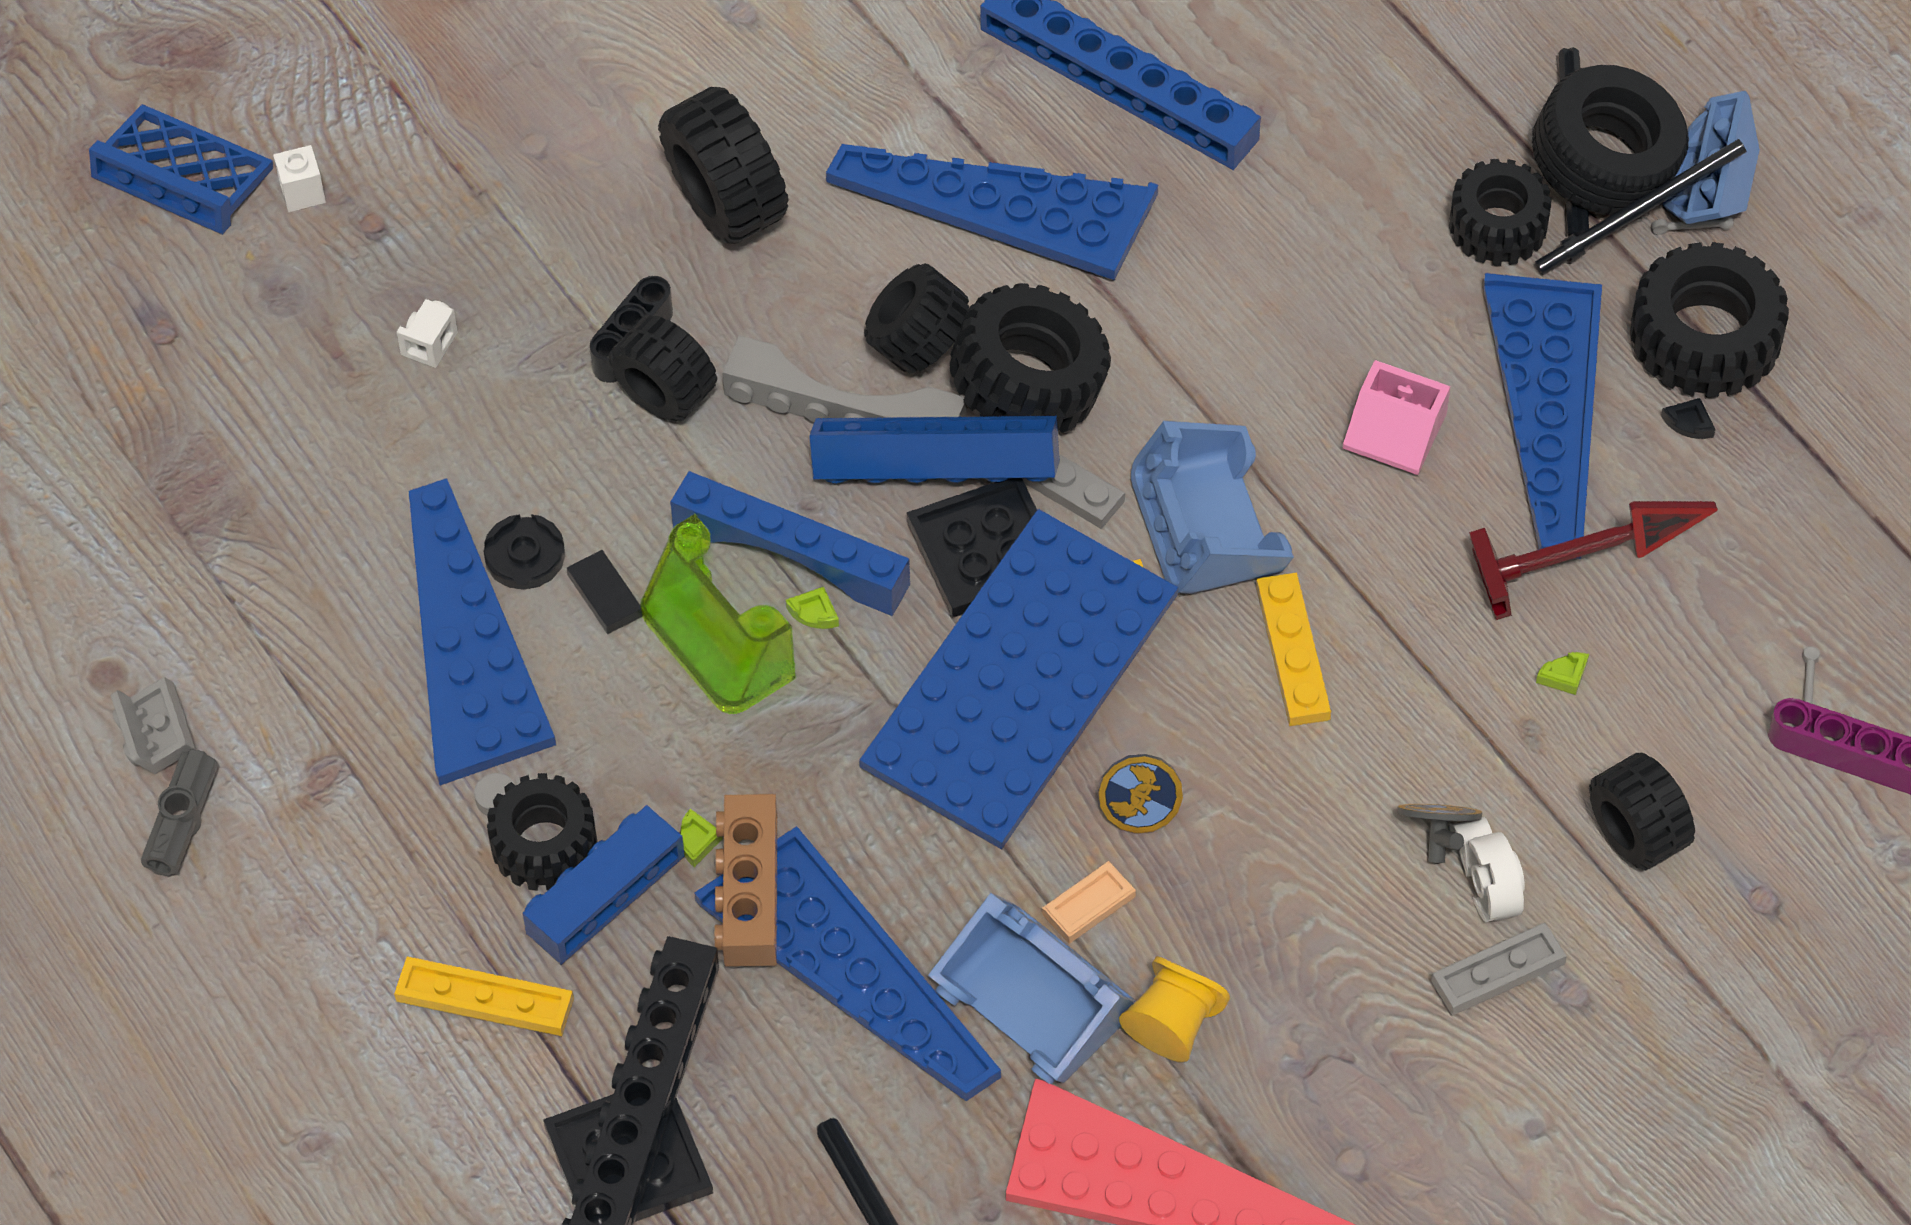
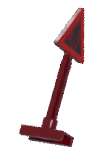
[1469,501,1718,620]

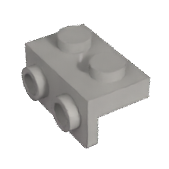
[111,677,195,774]

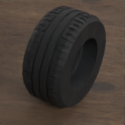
[1532,65,1689,215]

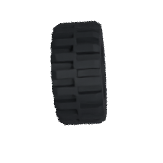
[658,87,789,244]
[1630,242,1789,397]
[949,283,1111,433]

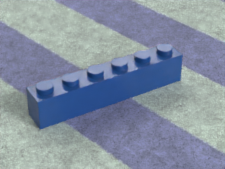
[809,416,1060,483]

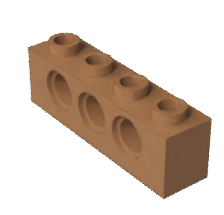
[714,794,778,966]

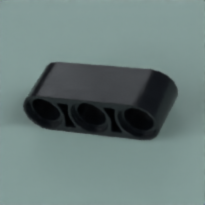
[590,276,673,383]

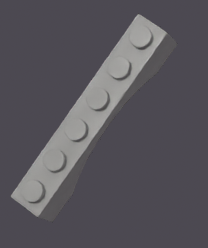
[723,335,967,422]

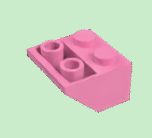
[1343,360,1451,475]

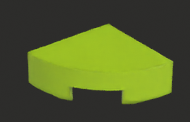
[786,586,839,629]
[1536,652,1589,695]
[680,808,723,867]

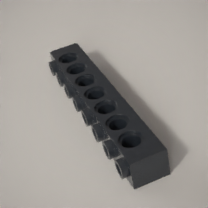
[562,936,719,1225]

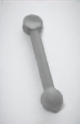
[1652,216,1734,235]
[1802,646,1820,703]

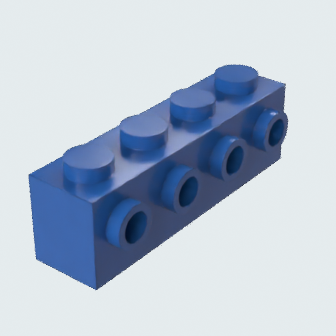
[522,805,685,965]

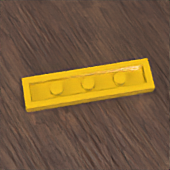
[1256,572,1331,726]
[394,956,574,1036]

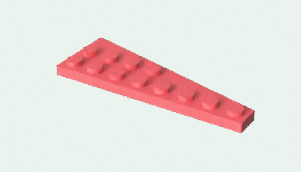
[1006,1079,1355,1225]

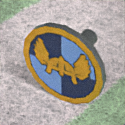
[1098,754,1183,833]
[1397,804,1482,863]

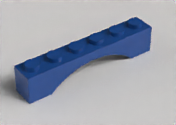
[670,471,910,616]

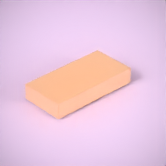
[1042,861,1136,944]

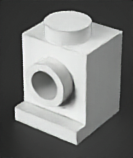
[396,299,458,368]

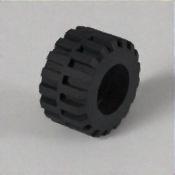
[1449,159,1551,266]
[864,263,969,373]
[609,315,717,422]
[1589,752,1695,871]
[487,773,597,891]

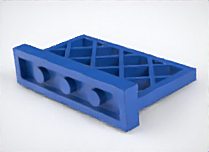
[89,104,273,235]

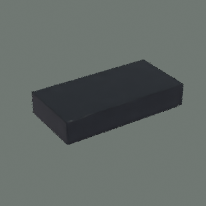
[567,550,643,634]

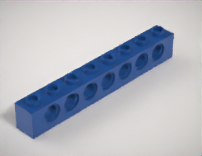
[980,0,1261,170]

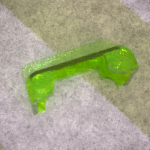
[641,514,796,714]

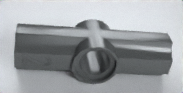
[141,749,218,877]

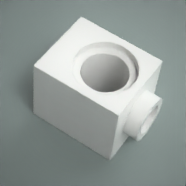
[273,145,326,212]

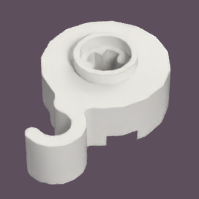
[1450,817,1525,922]

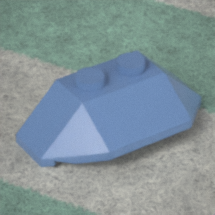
[1663,91,1760,224]

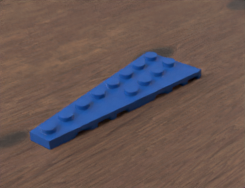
[826,144,1159,280]
[1483,273,1602,559]
[409,478,556,785]
[694,826,1001,1101]

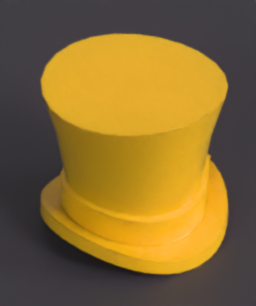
[1119,956,1230,1062]

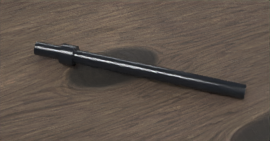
[1535,139,1747,275]

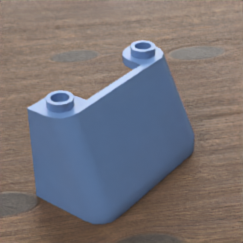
[1131,421,1294,594]
[928,893,1136,1084]

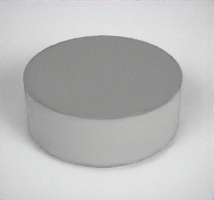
[474,773,516,815]

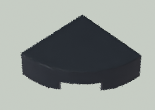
[1661,398,1716,439]

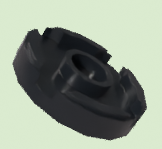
[483,514,565,590]

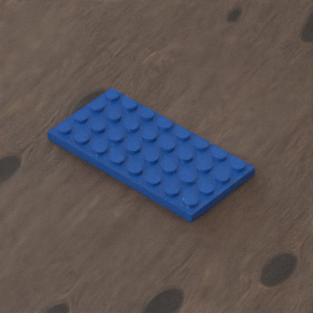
[859,509,1179,850]

